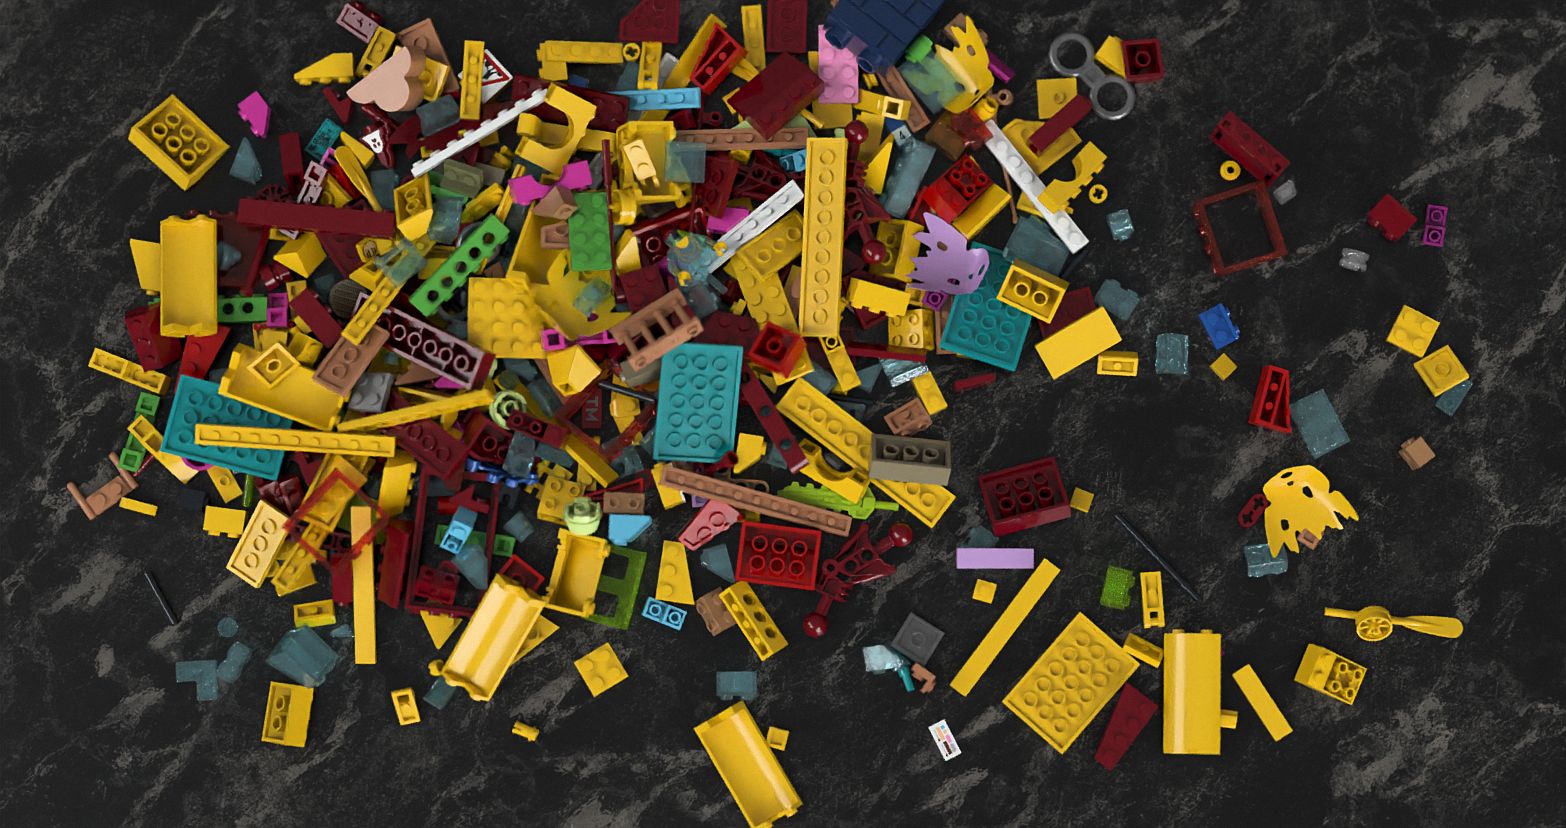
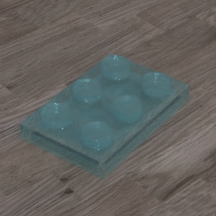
[897,50,964,115]
[1289,389,1350,459]

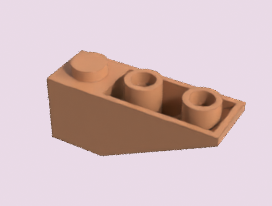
[391,362,441,389]

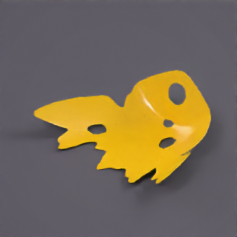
[902,16,994,114]
[534,248,631,341]
[1263,465,1359,558]

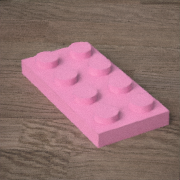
[819,25,858,104]

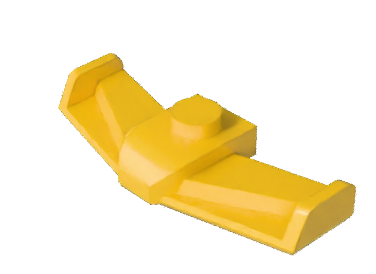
[609,368,646,447]

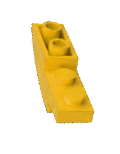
[818,335,861,393]
[127,415,199,485]

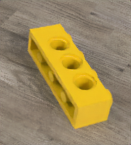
[719,581,788,661]

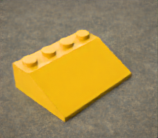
[128,94,230,191]

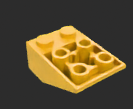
[1294,644,1367,705]

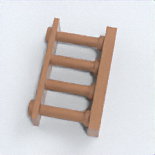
[609,288,704,372]

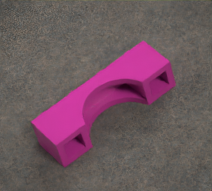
[507,160,593,206]
[540,323,619,351]

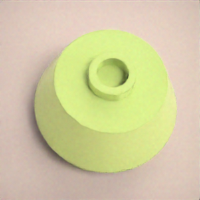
[489,390,527,429]
[562,497,602,535]

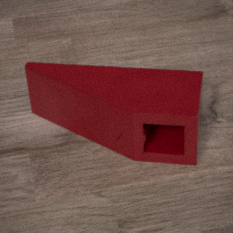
[505,408,571,451]

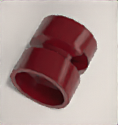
[258,260,294,291]

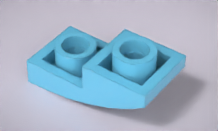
[641,596,687,630]

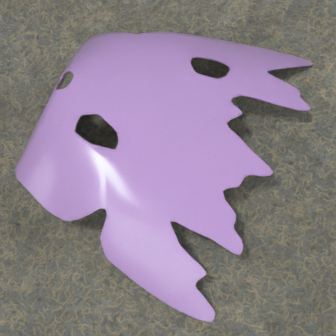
[905,212,990,294]

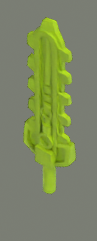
[777,482,899,520]

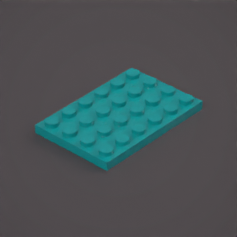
[939,241,1048,372]
[653,342,743,463]
[160,374,293,481]

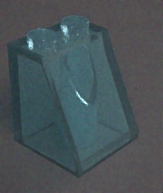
[265,624,339,689]

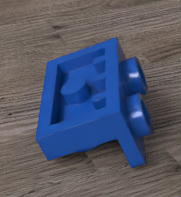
[1198,303,1240,350]

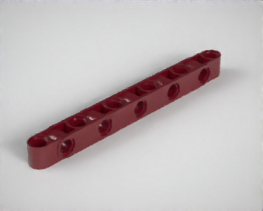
[683,284,810,474]

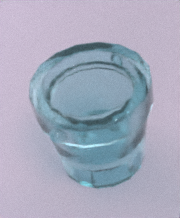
[502,510,535,543]

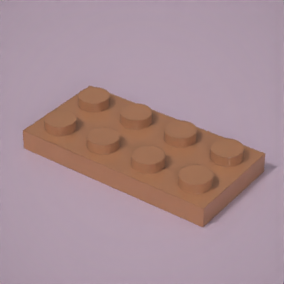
[312,324,390,398]

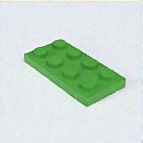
[568,192,612,271]

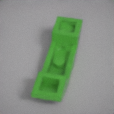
[118,392,161,473]
[434,524,516,557]

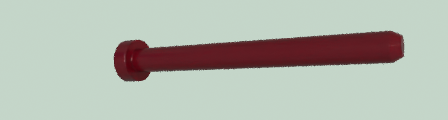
[239,228,270,297]

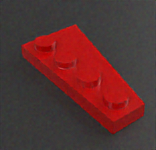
[174,323,232,394]

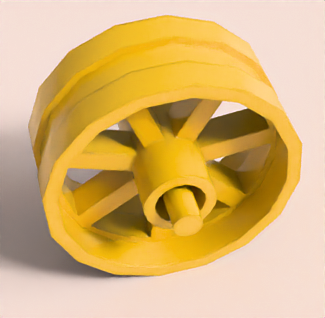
[609,189,637,225]
[1355,606,1393,641]

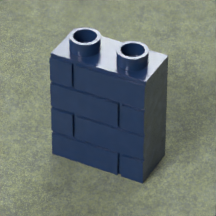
[822,0,945,77]

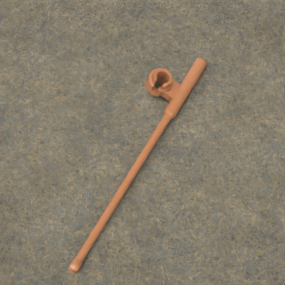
[985,88,1019,224]

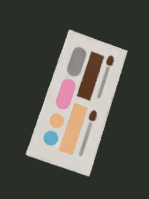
[928,720,961,761]

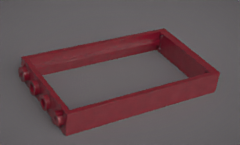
[404,466,502,620]

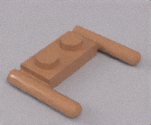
[67,452,139,520]

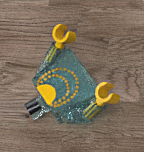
[667,229,728,286]

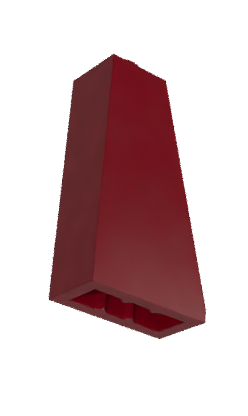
[1025,94,1092,159]

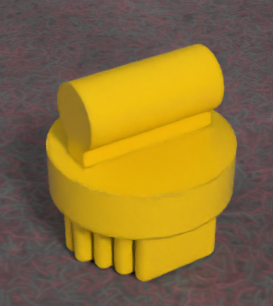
[490,146,516,172]

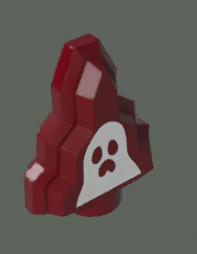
[357,122,396,169]

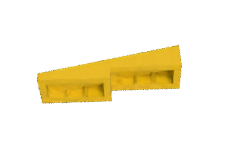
[88,348,172,396]

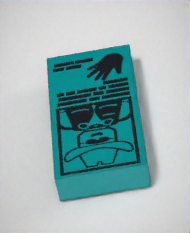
[305,118,344,161]

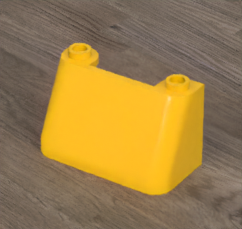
[616,121,681,205]
[542,528,611,618]

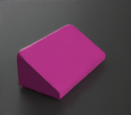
[986,49,1015,84]

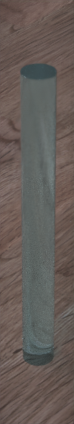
[664,236,728,295]

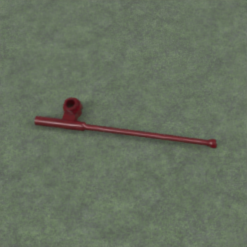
[689,90,723,237]
[601,139,619,295]

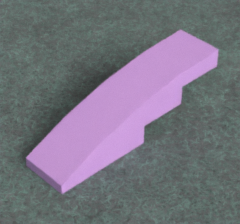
[956,548,1034,568]

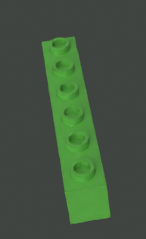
[408,213,510,317]
[148,294,268,325]

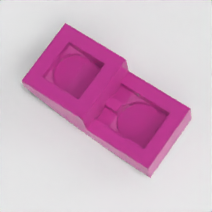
[267,292,289,328]

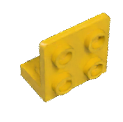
[888,309,935,351]
[537,476,586,526]

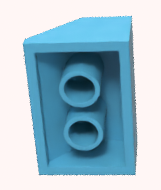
[609,514,652,546]

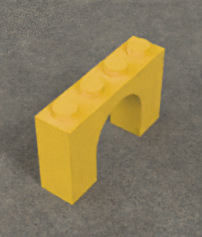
[515,82,597,176]

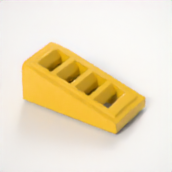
[340,131,375,170]

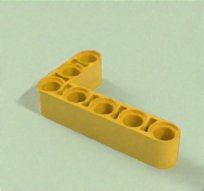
[516,113,617,155]

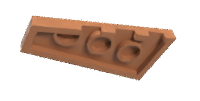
[396,18,462,97]

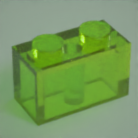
[1099,566,1135,610]

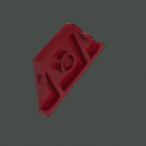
[692,310,760,358]

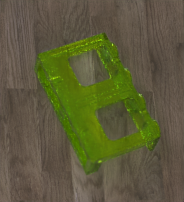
[580,544,647,630]

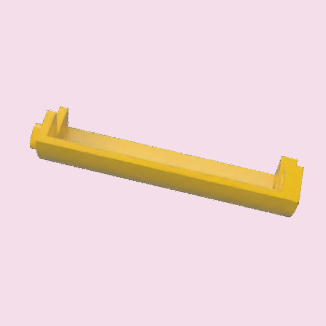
[506,174,583,297]
[160,215,217,337]
[218,343,352,432]
[440,574,546,701]
[1163,629,1221,754]
[694,700,803,828]

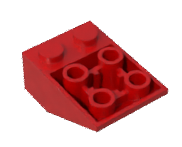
[921,154,993,225]

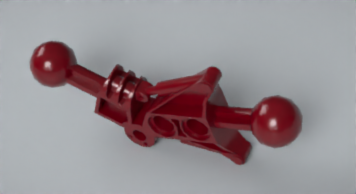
[843,120,892,264]
[711,150,855,211]
[803,522,913,637]

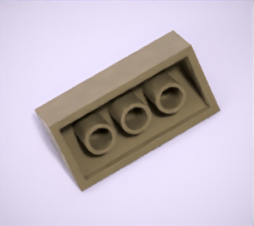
[868,434,951,486]

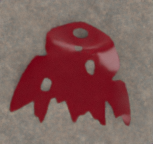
[388,91,483,166]

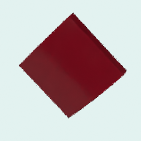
[256,475,305,517]

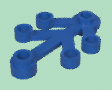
[464,455,540,488]

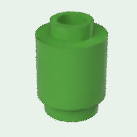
[905,34,933,64]

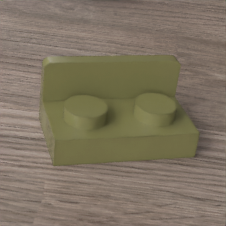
[440,158,484,199]

